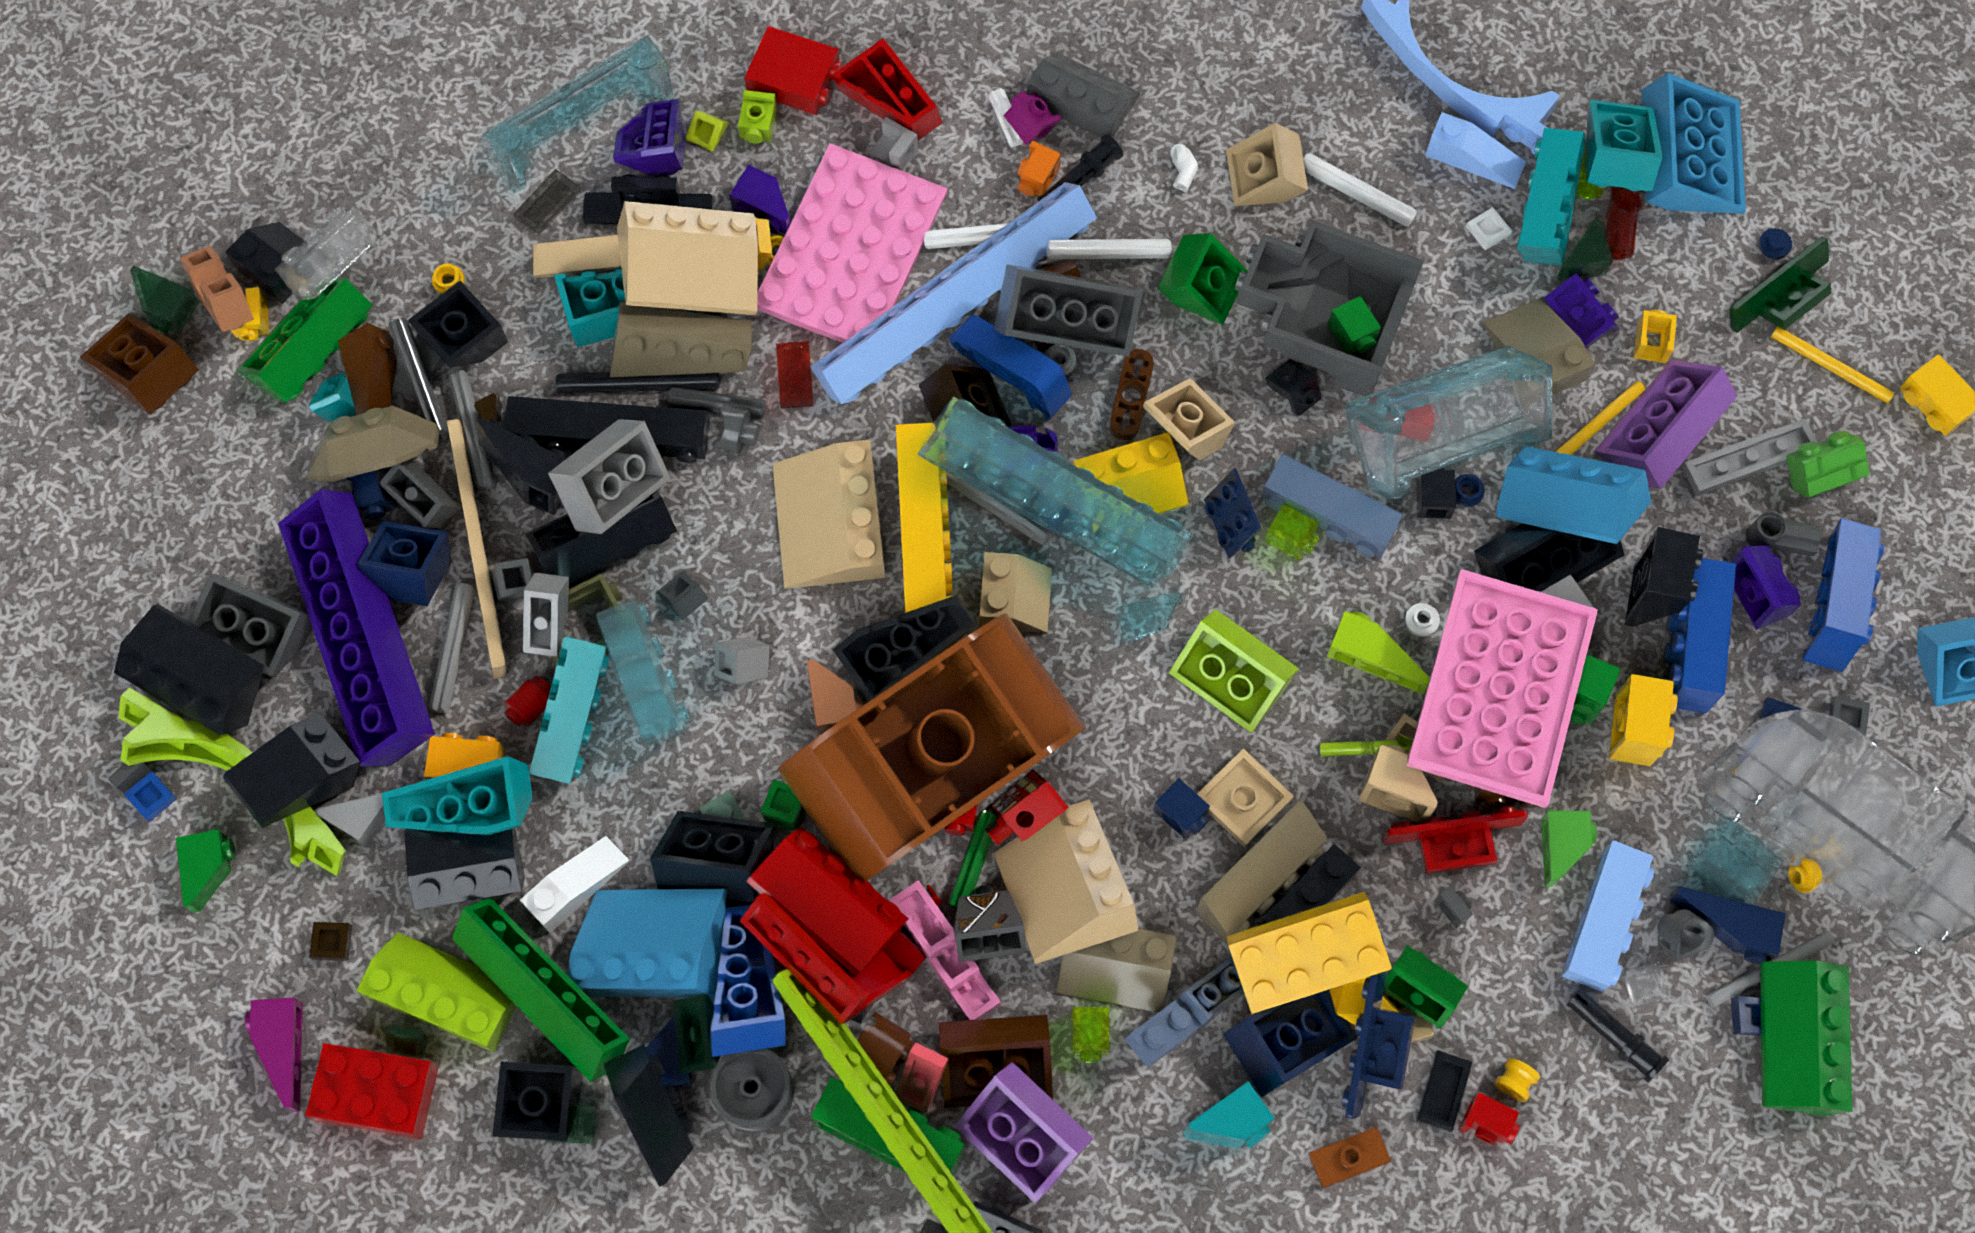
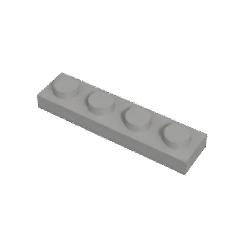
[1682,419,1818,496]

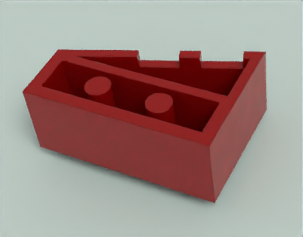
[832,38,943,141]

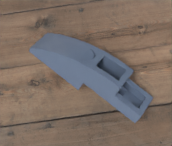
[1125,957,1244,1068]

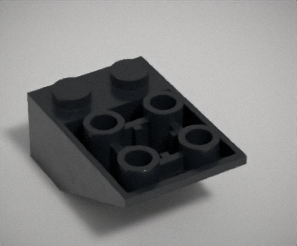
[477,417,569,516]

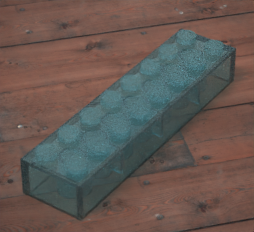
[917,396,1192,588]

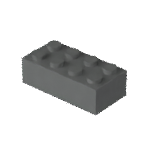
[994,264,1143,357]

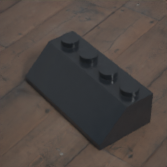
[526,490,677,588]
[1474,523,1625,592]
[114,604,265,735]

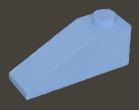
[1425,112,1526,189]

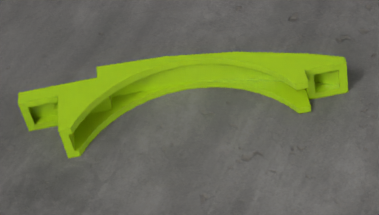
[118,688,346,876]

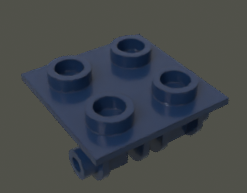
[1204,468,1261,558]

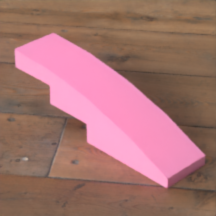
[889,880,1001,1020]

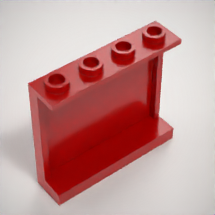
[740,892,927,1024]

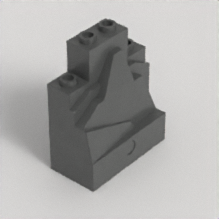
[1234,220,1424,397]

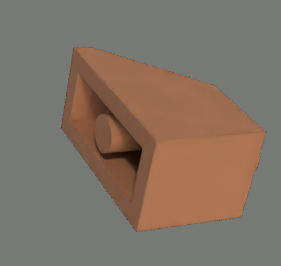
[807,659,863,735]

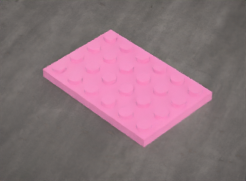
[757,143,948,343]
[1406,569,1598,808]

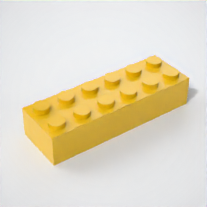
[896,422,953,613]

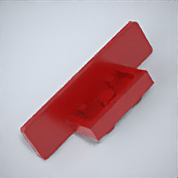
[1383,807,1528,874]

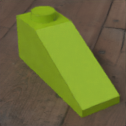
[1327,611,1430,694]

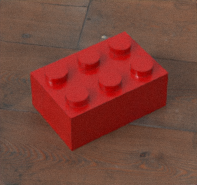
[305,1043,439,1139]

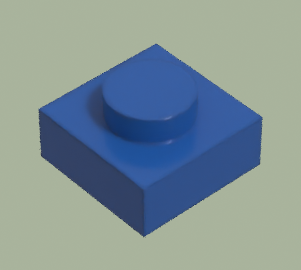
[124,771,177,822]

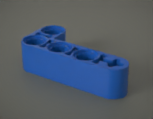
[949,315,1072,420]

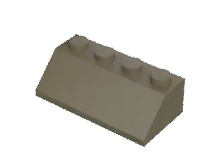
[1195,800,1327,943]

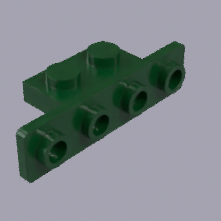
[1729,236,1831,333]

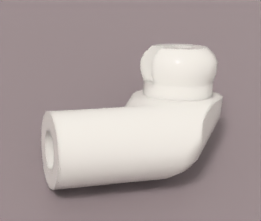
[1170,144,1198,192]

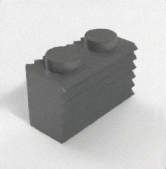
[380,462,462,530]

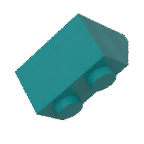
[1183,1082,1275,1149]

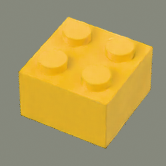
[1609,674,1678,766]

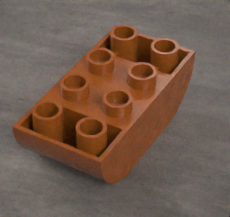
[778,613,1086,881]

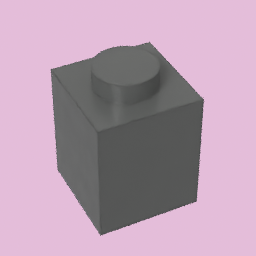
[489,558,532,603]

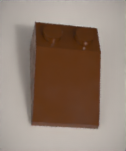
[80,313,199,415]

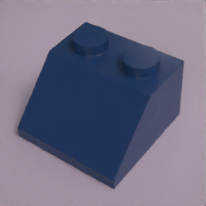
[357,521,451,606]

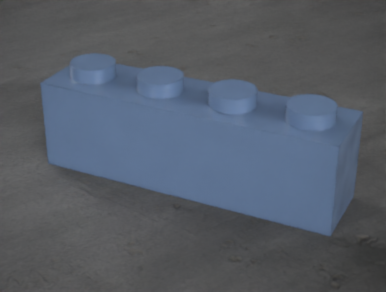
[1261,454,1403,558]

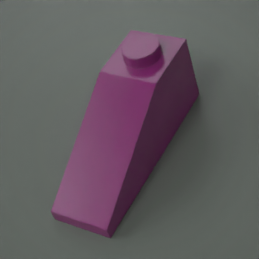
[245,997,303,1112]

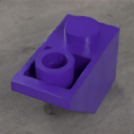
[729,165,790,234]

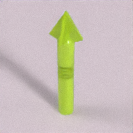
[1320,734,1413,757]

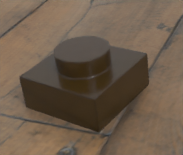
[309,922,352,961]

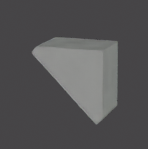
[317,793,385,848]

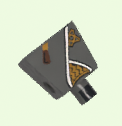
[954,885,1027,962]

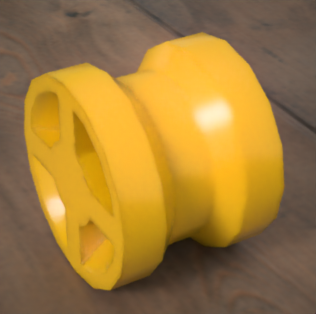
[1494,1058,1541,1103]

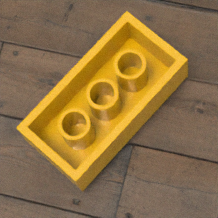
[1227,892,1392,1014]

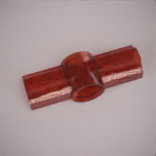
[1604,186,1642,260]

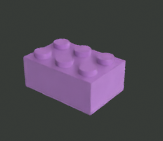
[954,1062,1094,1203]

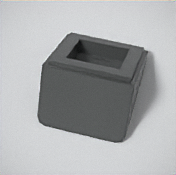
[657,571,708,620]

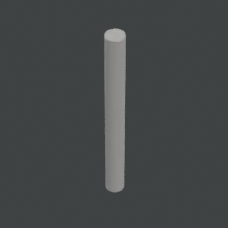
[1705,931,1835,1008]

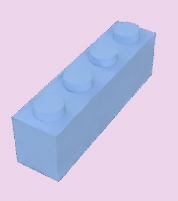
[1561,840,1655,992]

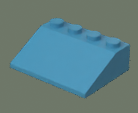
[1641,73,1746,214]
[567,889,727,998]

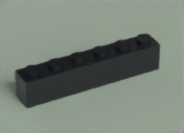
[504,396,710,463]

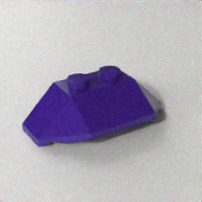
[613,99,685,176]

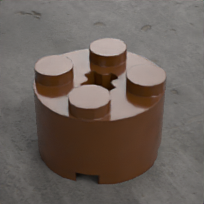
[857,1011,915,1086]

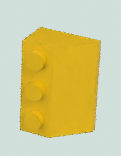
[1072,432,1189,534]

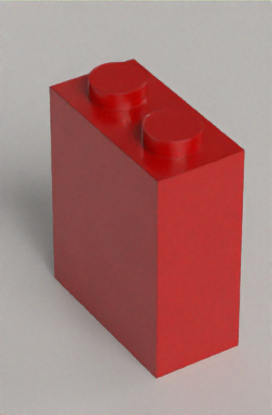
[744,26,843,115]

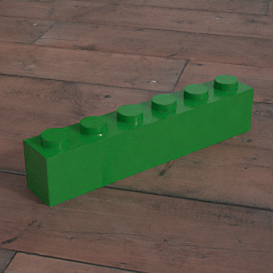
[452,897,630,1083]

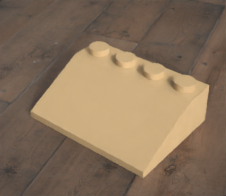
[617,201,758,315]
[772,440,885,589]
[993,799,1139,964]

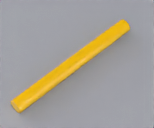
[1771,326,1895,404]
[1555,381,1645,455]

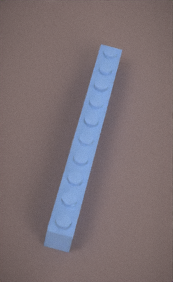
[810,182,1097,404]

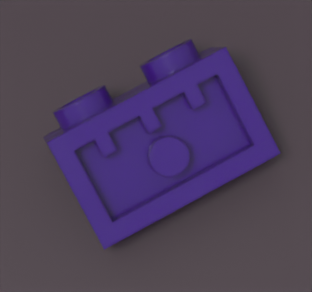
[1544,273,1620,349]

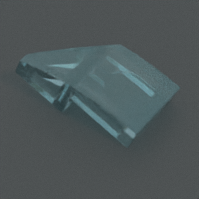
[1116,592,1183,642]

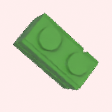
[1786,431,1870,498]

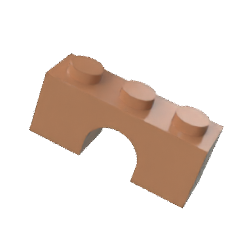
[180,245,254,332]

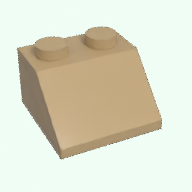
[1226,123,1308,206]
[1143,378,1235,461]
[979,552,1052,633]
[1358,745,1438,824]

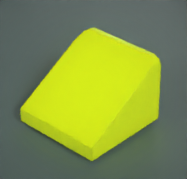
[684,110,730,152]

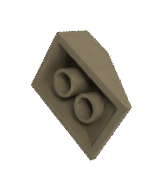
[1483,298,1595,405]

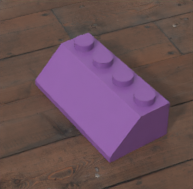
[1594,360,1738,489]

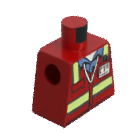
[984,769,1069,846]

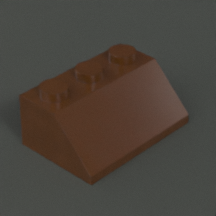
[939,1015,1053,1108]

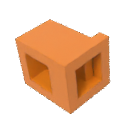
[1017,140,1061,197]

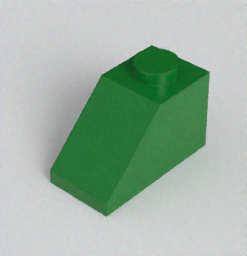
[176,829,236,913]

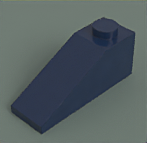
[1670,886,1786,964]

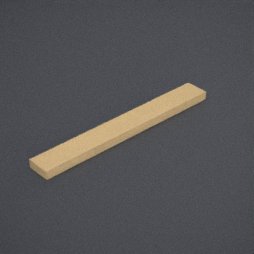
[447,419,507,679]

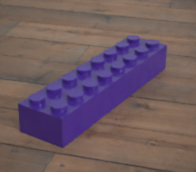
[278,489,435,766]

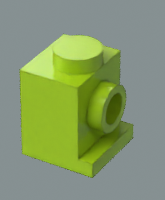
[738,90,777,144]

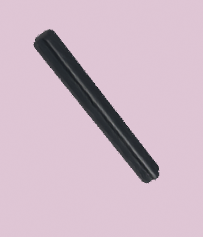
[555,372,720,393]

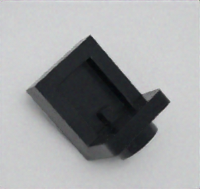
[1265,359,1322,416]

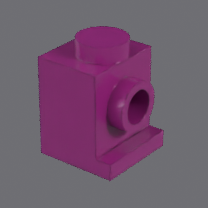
[1003,91,1062,145]

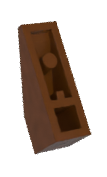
[338,323,397,415]

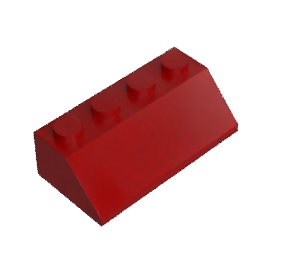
[747,826,909,977]

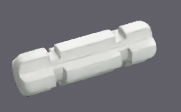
[989,88,1024,147]

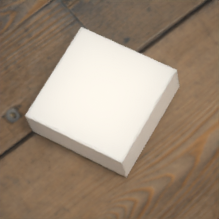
[1466,207,1512,250]

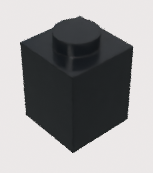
[1416,466,1456,519]

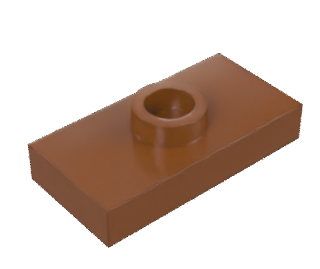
[1308,1127,1391,1189]

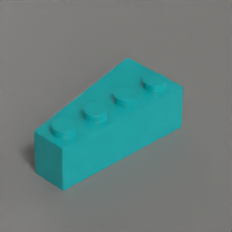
[1517,128,1586,267]
[554,268,700,348]
[529,636,610,784]

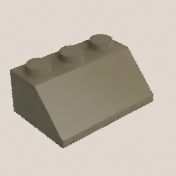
[1056,929,1177,1013]

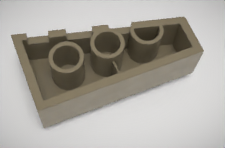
[610,302,752,378]

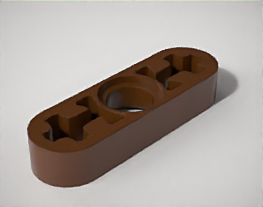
[1110,349,1154,440]

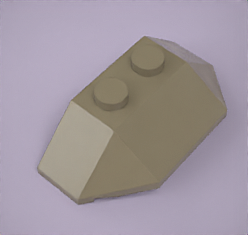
[307,406,440,482]

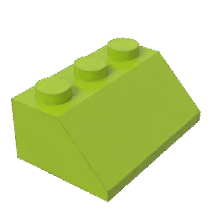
[1169,609,1299,733]

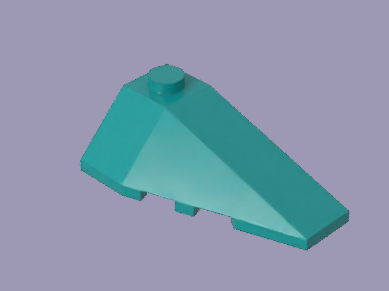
[382,756,533,835]

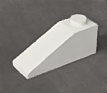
[520,836,629,933]

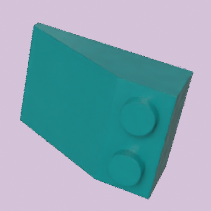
[1585,99,1663,191]

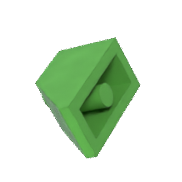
[1541,810,1597,887]

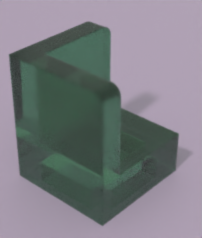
[546,1105,598,1145]

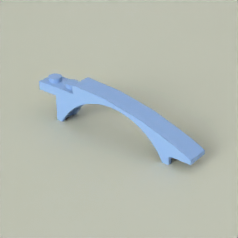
[1361,0,1560,155]

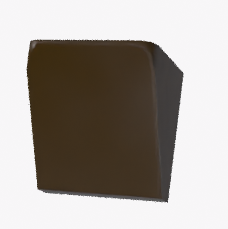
[474,392,502,422]

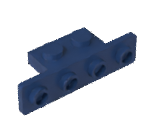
[1342,972,1416,1119]

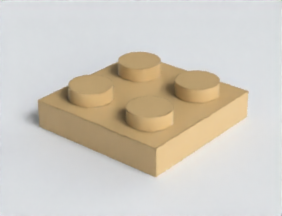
[1197,749,1294,848]

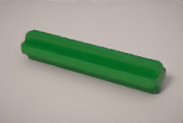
[948,810,999,910]

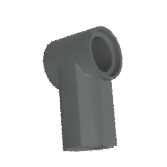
[1746,511,1822,556]

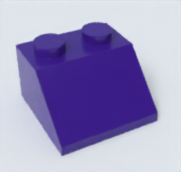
[1730,546,1802,630]

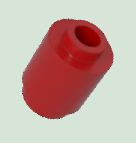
[504,676,551,727]

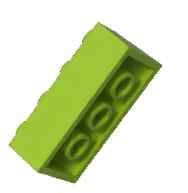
[356,932,517,1053]

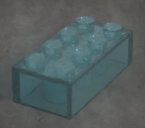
[595,598,691,747]

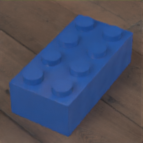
[1662,558,1736,713]

